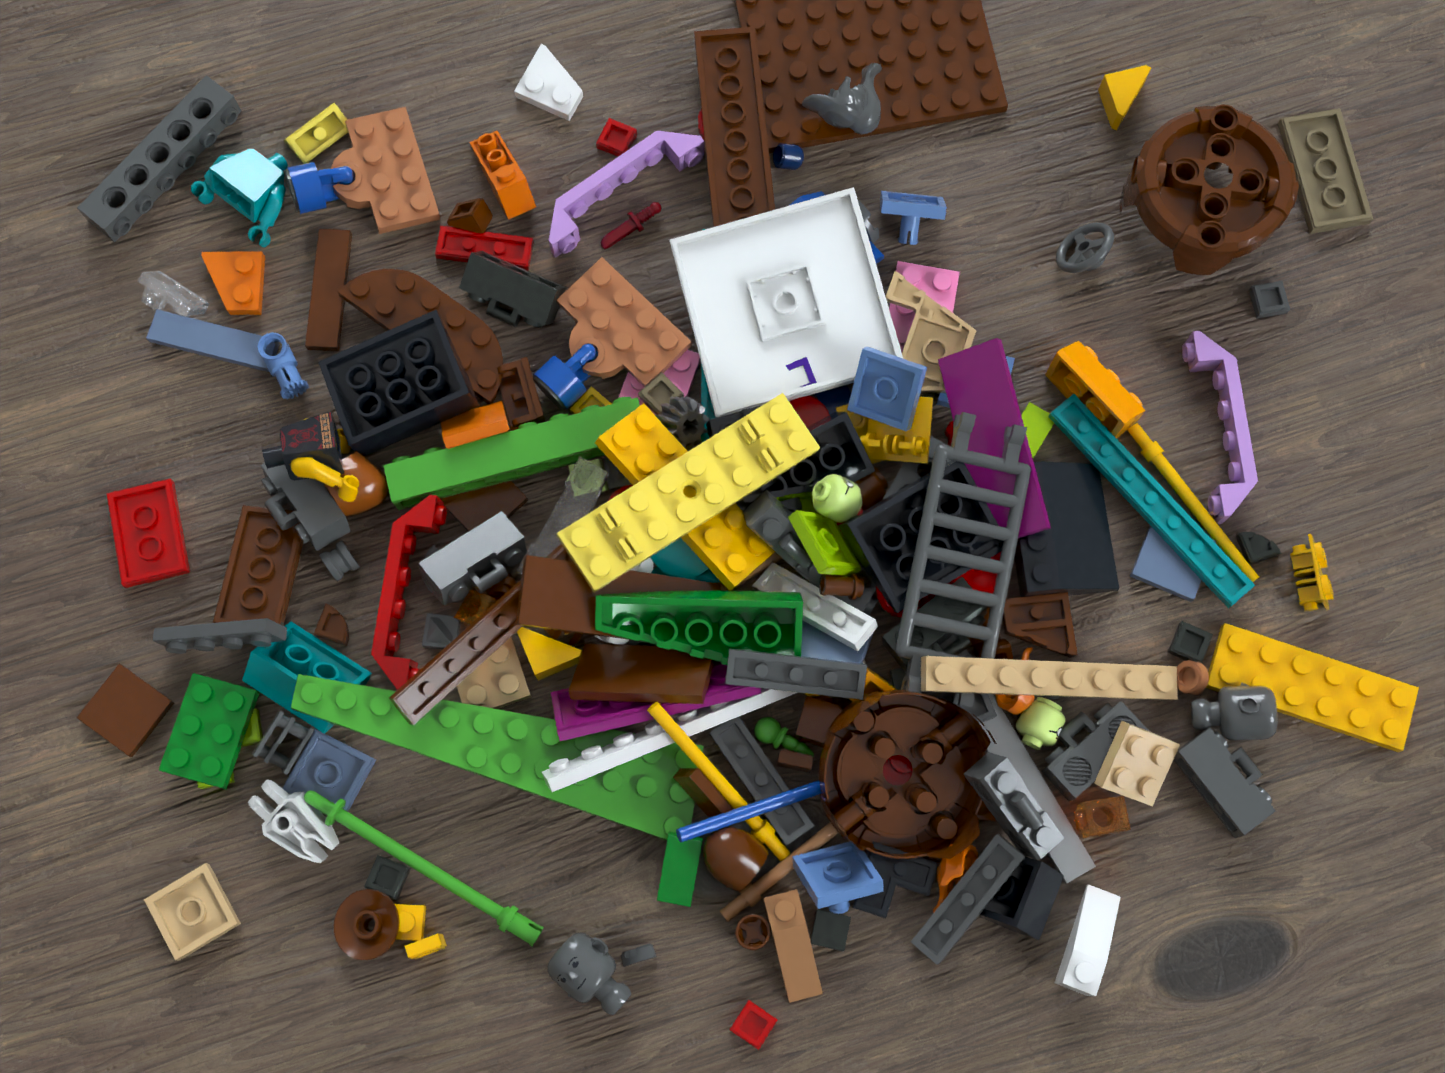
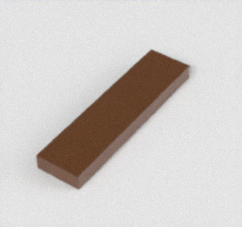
[305,229,352,351]

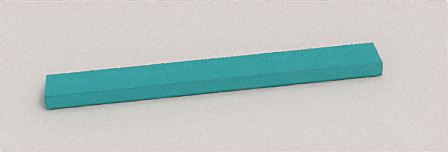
[1048,394,1255,609]

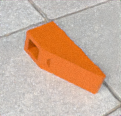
[469,131,536,220]

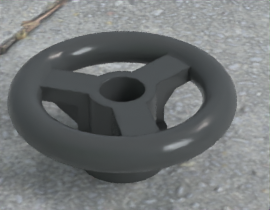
[1056,222,1114,273]

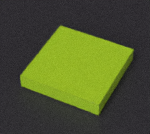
[788,510,861,576]

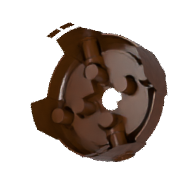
[1120,104,1299,275]
[819,690,997,859]

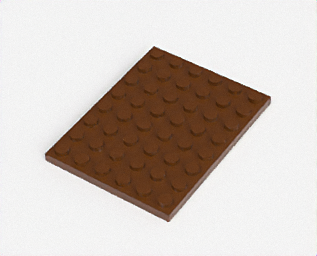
[734,0,1008,154]

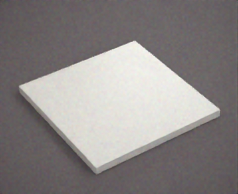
[669,187,903,418]

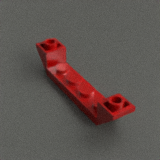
[371,495,447,690]

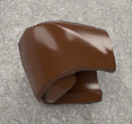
[703,826,769,891]

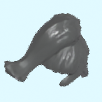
[802,63,882,135]

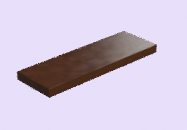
[516,555,721,642]

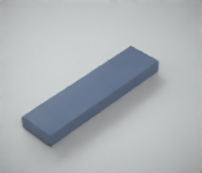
[146,310,280,372]

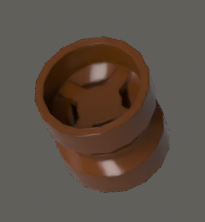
[735,914,770,950]

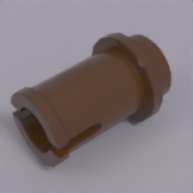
[819,573,864,600]

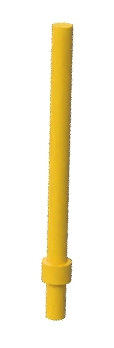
[1127,423,1259,582]
[647,702,790,861]

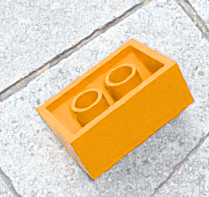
[1045,341,1146,438]

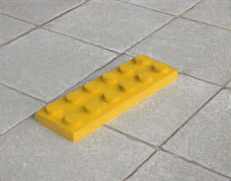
[595,403,775,591]
[1206,623,1419,752]

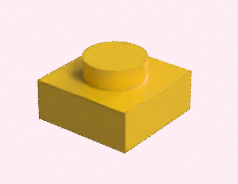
[395,904,426,941]

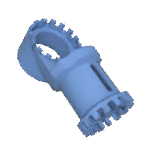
[257,332,309,399]

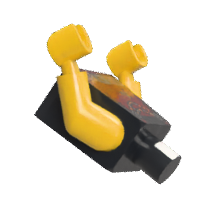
[262,411,359,502]

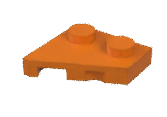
[201,251,265,315]

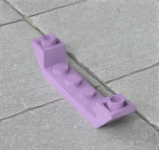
[549,131,704,258]
[1182,331,1258,524]

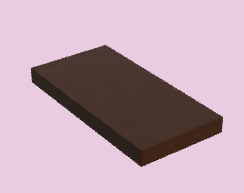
[213,505,303,626]
[568,644,715,704]

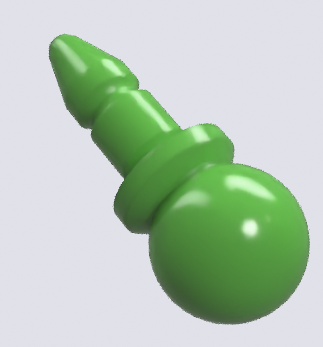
[754,717,814,757]

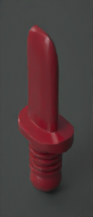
[600,202,662,250]

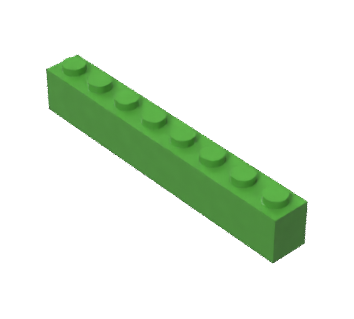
[383,397,640,510]

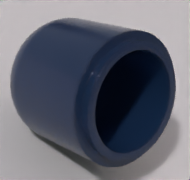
[773,143,804,170]

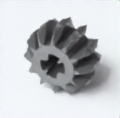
[655,396,710,451]

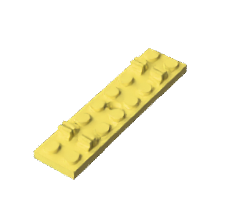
[557,393,820,593]

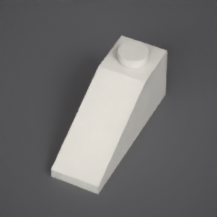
[1055,884,1120,996]

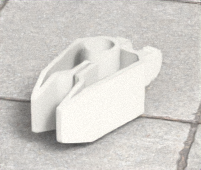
[248,779,339,863]

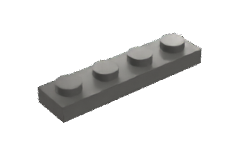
[153,618,287,654]
[725,648,867,700]
[709,717,814,846]
[911,834,1026,965]

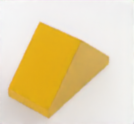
[1098,65,1151,131]
[517,627,582,681]

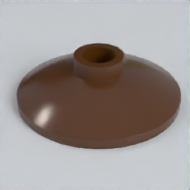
[334,889,399,960]

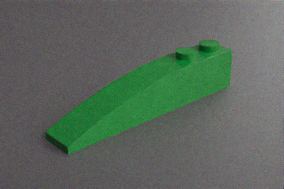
[595,591,803,665]

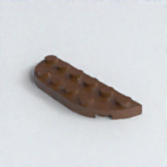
[338,269,503,404]

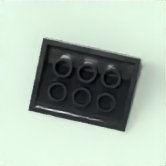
[318,310,480,457]
[838,460,1003,613]
[1014,461,1119,597]

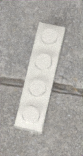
[752,562,878,651]

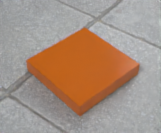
[441,401,510,449]

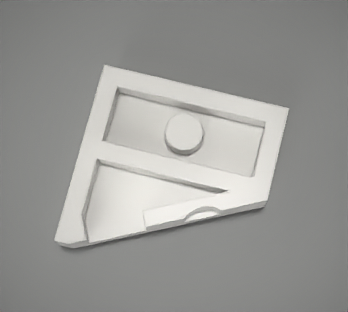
[514,44,583,121]

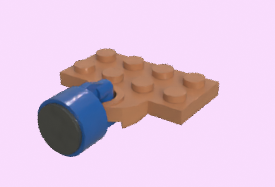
[285,107,440,234]
[533,257,692,410]

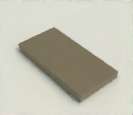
[1278,108,1373,234]

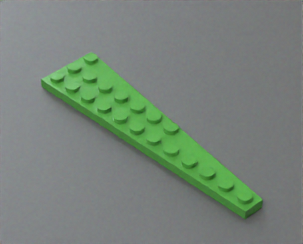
[291,674,704,841]

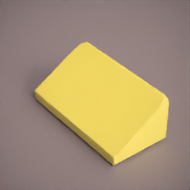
[284,103,348,164]

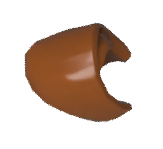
[324,451,389,516]

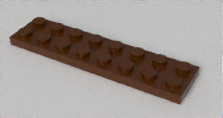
[694,26,775,227]

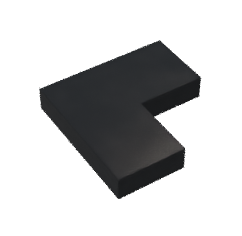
[852,841,939,919]

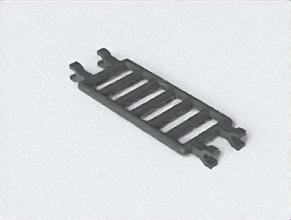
[895,412,1031,707]

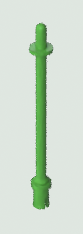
[304,791,544,947]

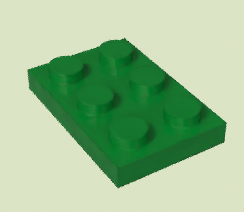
[159,673,260,790]

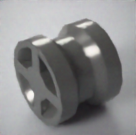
[319,540,360,582]

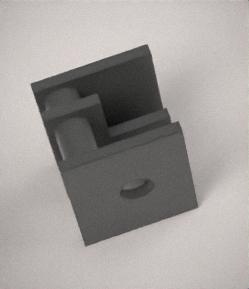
[252,710,314,774]

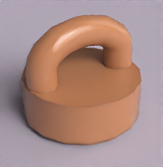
[1177,660,1209,695]

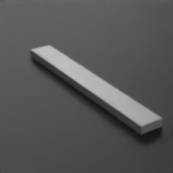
[939,635,1096,884]

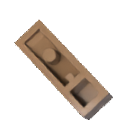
[763,889,823,1003]

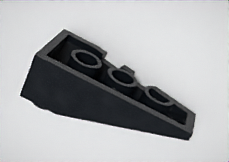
[742,411,875,503]

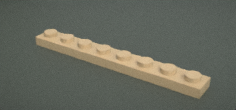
[921,656,1178,700]

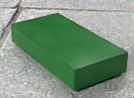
[657,831,703,907]

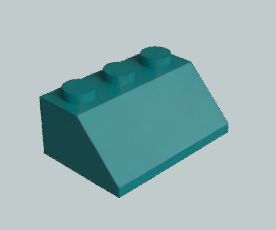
[242,621,372,734]

